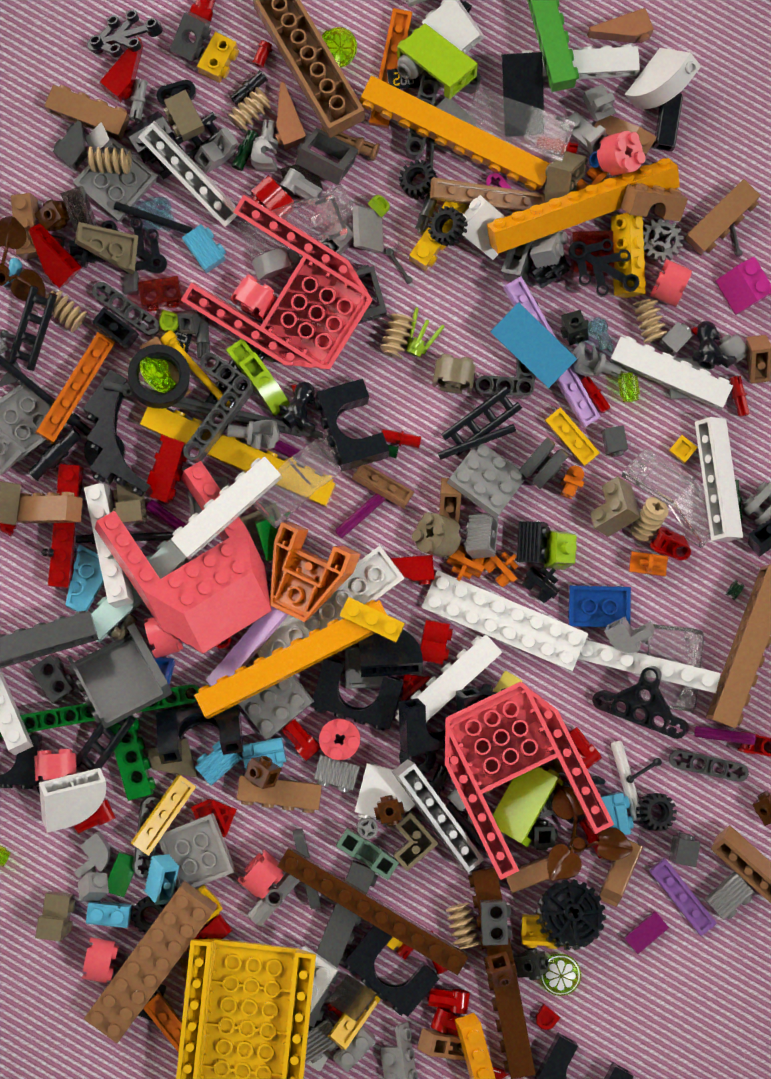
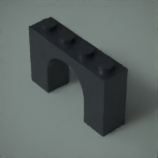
[314,379,390,471]
[311,657,404,731]
[398,687,483,756]
[156,704,244,764]
[0,735,42,789]
[344,925,440,1017]
[535,1032,634,1079]

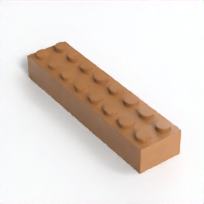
[253,0,365,138]
[705,564,771,728]
[84,881,217,1043]

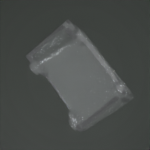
[641,623,704,712]

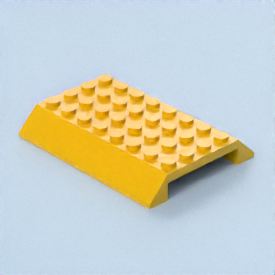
[176,939,316,1079]

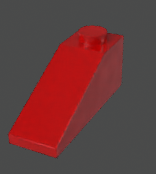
[100,37,143,103]
[28,224,82,288]
[391,555,435,585]

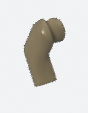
[110,614,137,640]

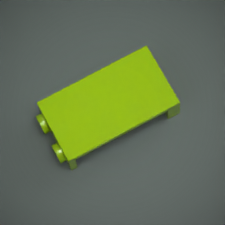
[397,23,478,100]
[493,765,564,847]

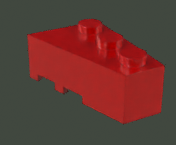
[146,434,188,504]

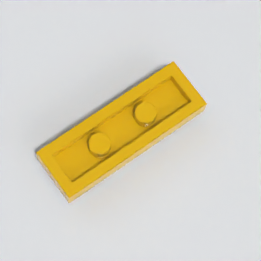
[545,407,600,467]
[339,597,405,643]
[328,986,381,1050]

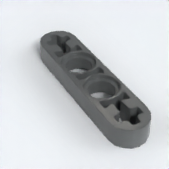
[92,282,160,336]
[669,750,749,782]
[132,796,159,877]
[292,828,321,910]

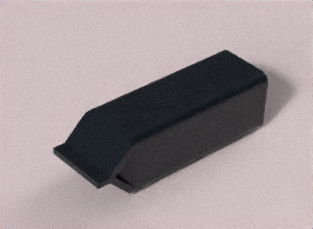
[653,92,683,152]

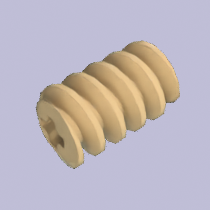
[227,87,271,131]
[88,146,132,174]
[41,290,87,333]
[633,299,667,344]
[379,314,415,359]
[630,497,669,541]
[446,902,479,949]

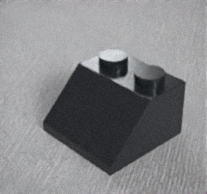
[125,111,178,163]

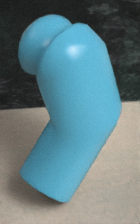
[3,258,22,286]

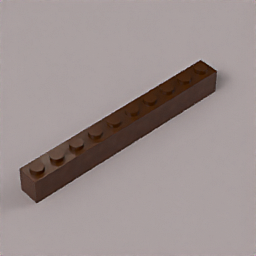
[277,846,468,976]
[468,865,536,1079]

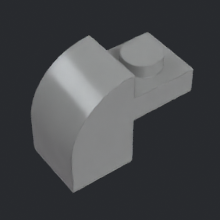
[582,84,616,121]
[194,127,238,173]
[252,247,300,280]
[605,617,655,653]
[74,831,111,879]

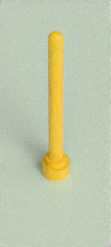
[160,330,231,407]

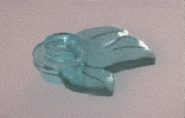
[137,197,174,234]
[588,317,613,353]

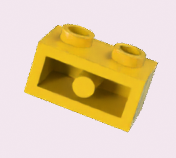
[197,31,239,83]

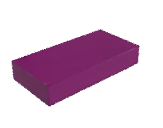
[624,911,669,954]

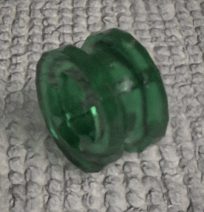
[725,580,744,600]

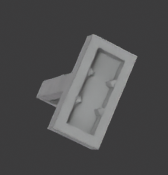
[561,112,607,155]

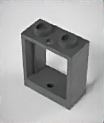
[295,128,359,185]
[356,265,387,324]

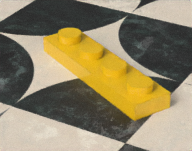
[131,774,196,856]

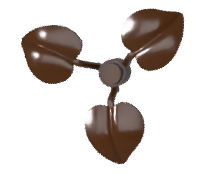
[0,216,46,301]
[547,786,633,881]

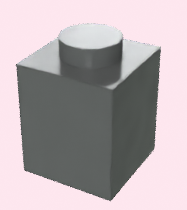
[601,425,628,457]

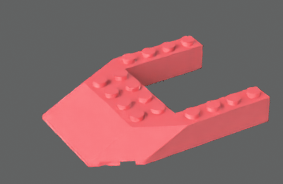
[181,195,373,369]
[95,461,271,654]
[445,681,614,880]

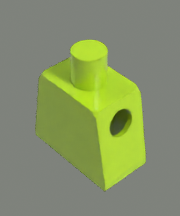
[544,530,577,570]

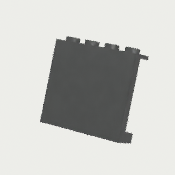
[67,624,172,729]

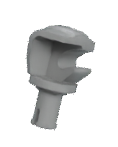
[251,120,278,172]
[572,341,622,378]
[227,420,280,449]

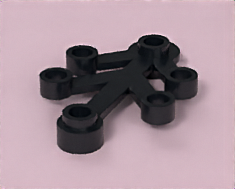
[87,10,163,58]
[101,217,167,274]
[568,239,639,297]

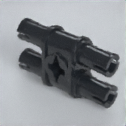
[28,428,81,481]

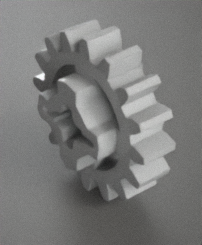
[643,218,684,263]

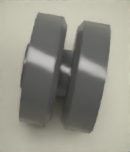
[519,437,569,489]

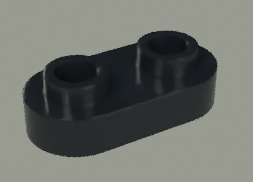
[157,80,196,107]

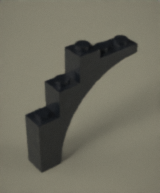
[83,370,153,498]

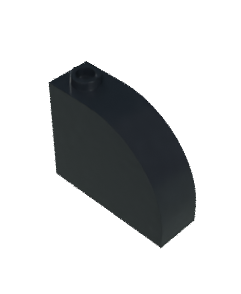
[358,629,423,677]

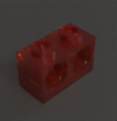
[138,276,184,311]

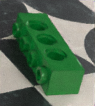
[109,715,156,801]

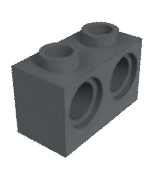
[501,241,534,283]
[29,655,76,703]
[480,899,512,945]

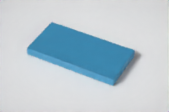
[490,302,577,388]

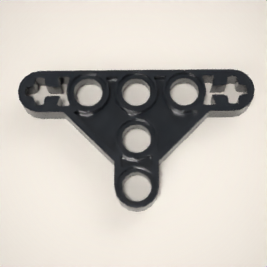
[592,666,689,739]

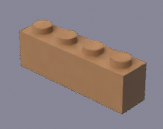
[44,85,130,141]
[684,179,761,255]
[16,492,83,524]
[237,774,322,813]
[711,825,771,903]

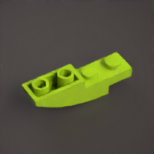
[226,338,289,417]

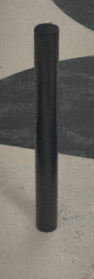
[114,201,193,234]
[438,424,516,460]

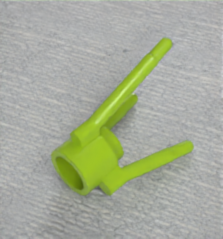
[405,307,445,358]

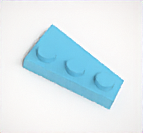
[65,544,104,612]

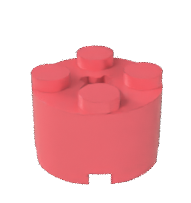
[597,131,645,176]
[650,259,692,307]
[230,274,277,321]
[144,617,184,658]
[319,718,360,760]
[34,749,77,781]
[237,849,284,899]
[82,937,119,984]

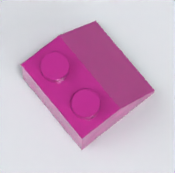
[715,256,771,315]

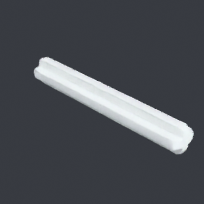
[611,741,641,821]

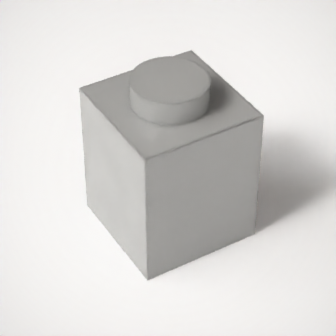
[659,322,693,356]
[78,872,109,902]

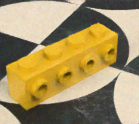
[409,201,469,271]
[611,212,646,298]

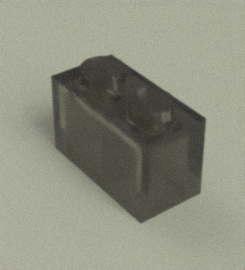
[60,186,97,232]

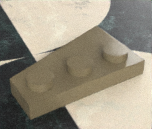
[75,222,138,275]

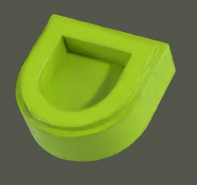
[367,195,390,218]
[159,310,179,332]

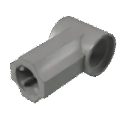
[279,168,322,205]

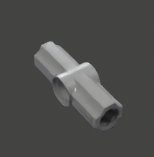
[247,871,300,927]

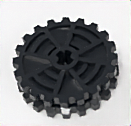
[536,879,606,950]

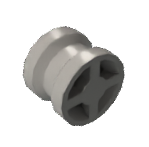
[357,817,378,839]

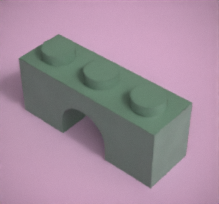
[336,827,399,880]

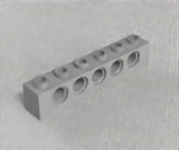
[392,759,484,873]

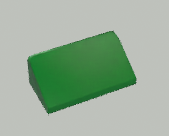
[254,515,278,562]
[108,851,134,897]

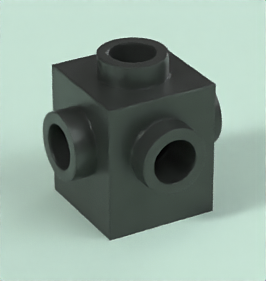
[560,310,591,346]
[527,819,558,850]
[514,948,549,980]

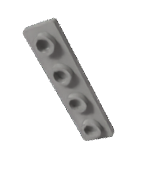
[380,1022,418,1079]

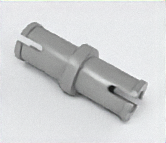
[129,79,148,122]

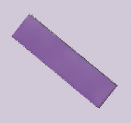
[649,858,717,936]

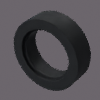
[128,344,190,409]

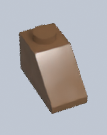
[746,335,771,384]
[439,478,461,524]

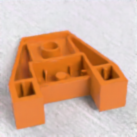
[270,522,361,622]

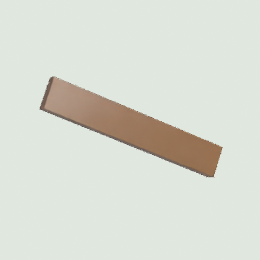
[430,177,545,212]

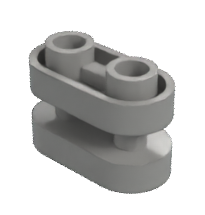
[742,481,771,526]

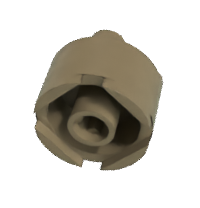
[432,354,476,394]
[412,512,461,558]

